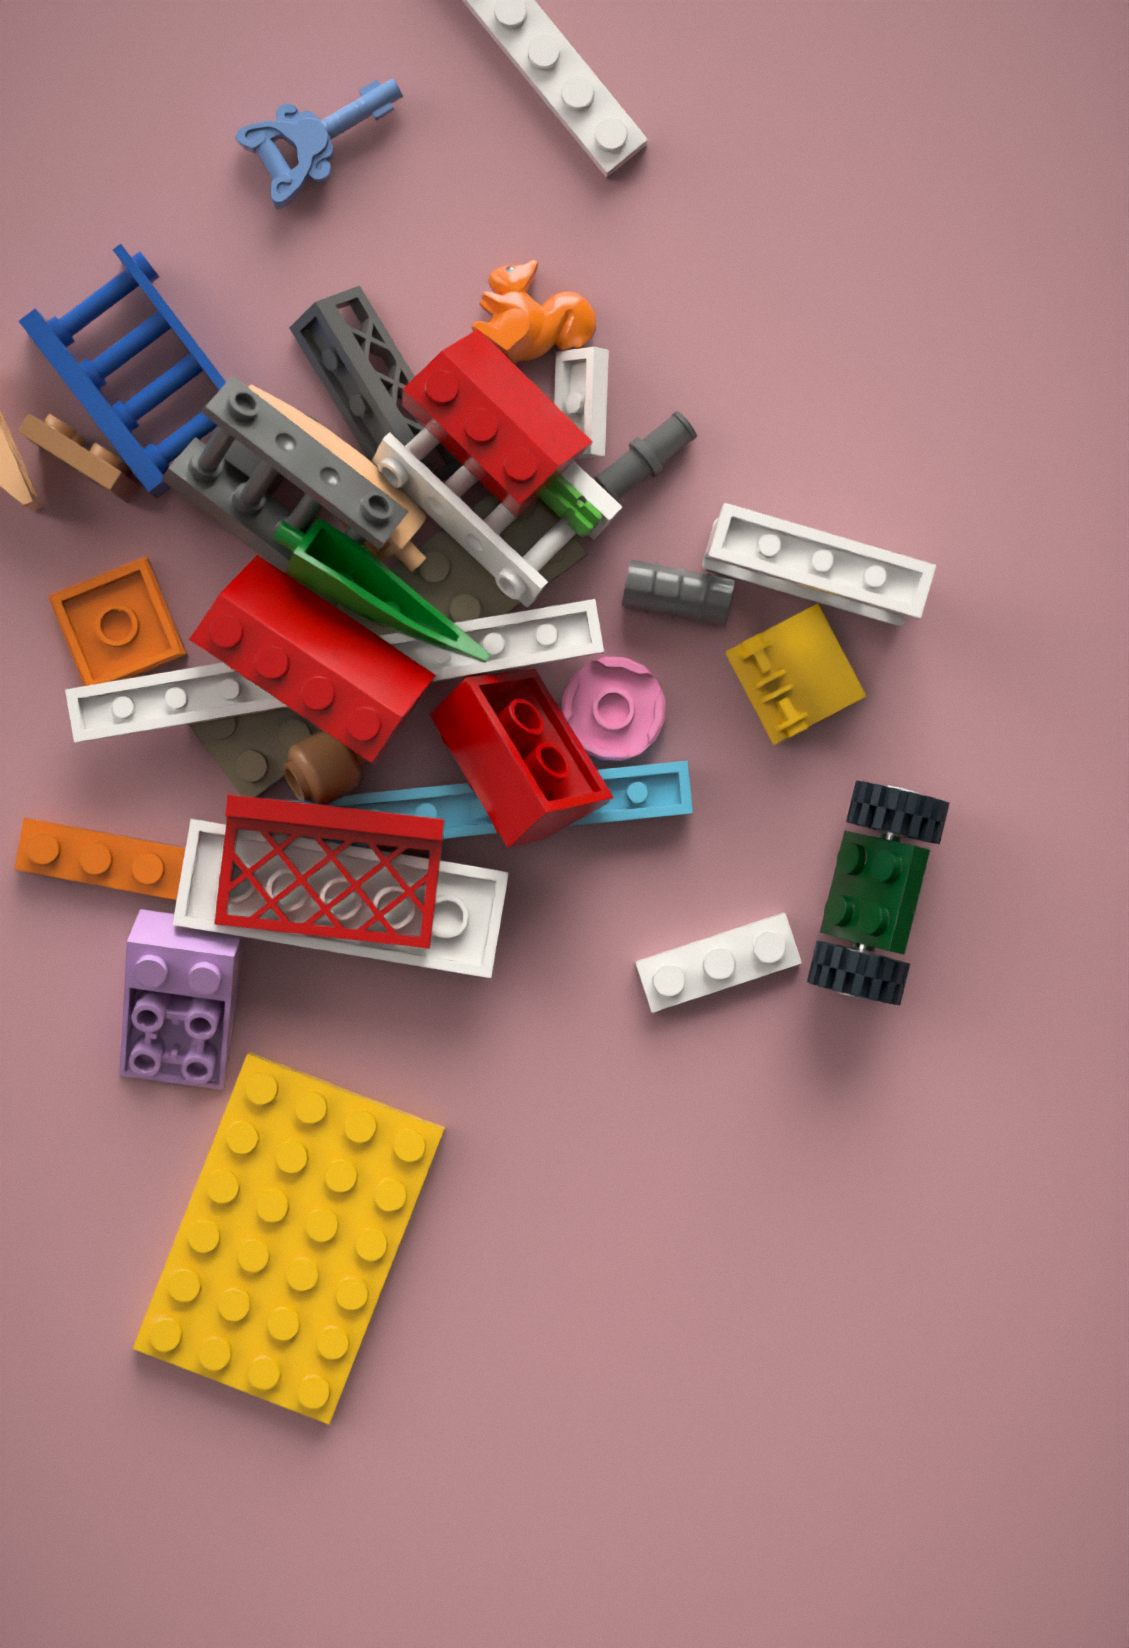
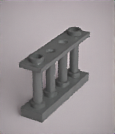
[161,376,409,607]

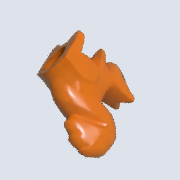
[471,260,596,365]

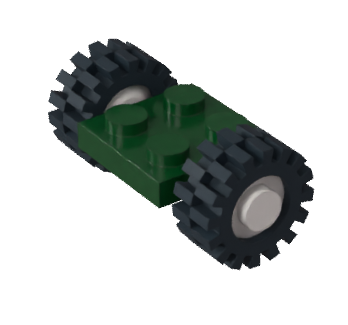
[807,780,950,1005]

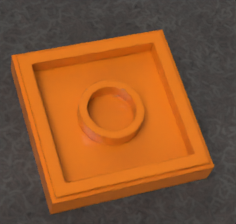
[48,556,188,686]

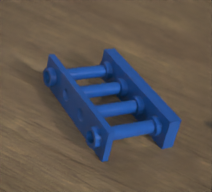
[19,244,227,499]

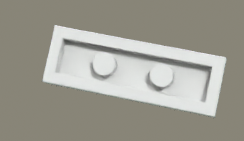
[635,912,802,1013]

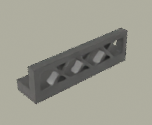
[289,286,462,481]

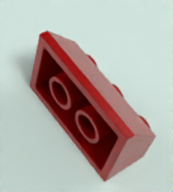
[402,329,593,518]
[429,668,614,848]

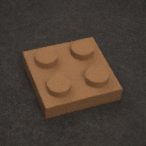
[17,413,139,503]

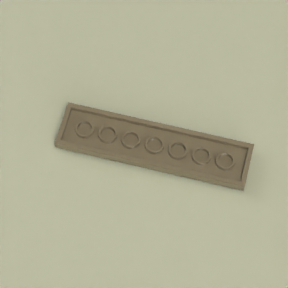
[189,493,588,797]

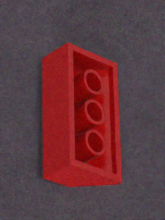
[189,555,436,765]

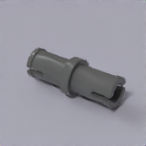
[594,411,697,502]

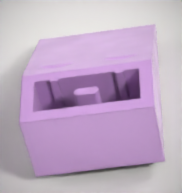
[119,909,244,1090]

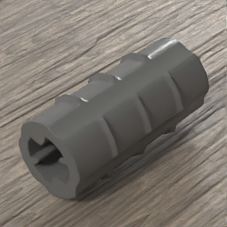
[622,560,735,626]

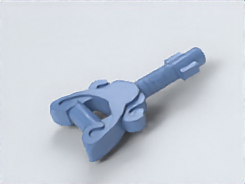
[235,78,403,209]

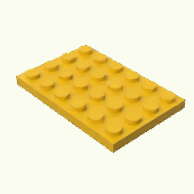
[132,1052,445,1425]

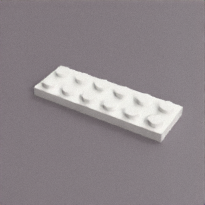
[172,819,509,978]

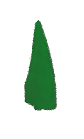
[273,518,490,663]

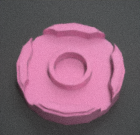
[562,657,666,761]

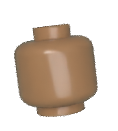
[283,730,366,805]

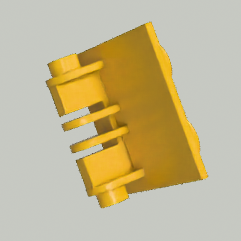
[725,603,867,745]

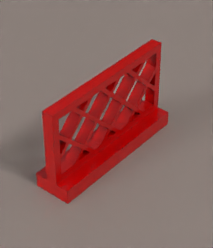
[214,794,445,949]

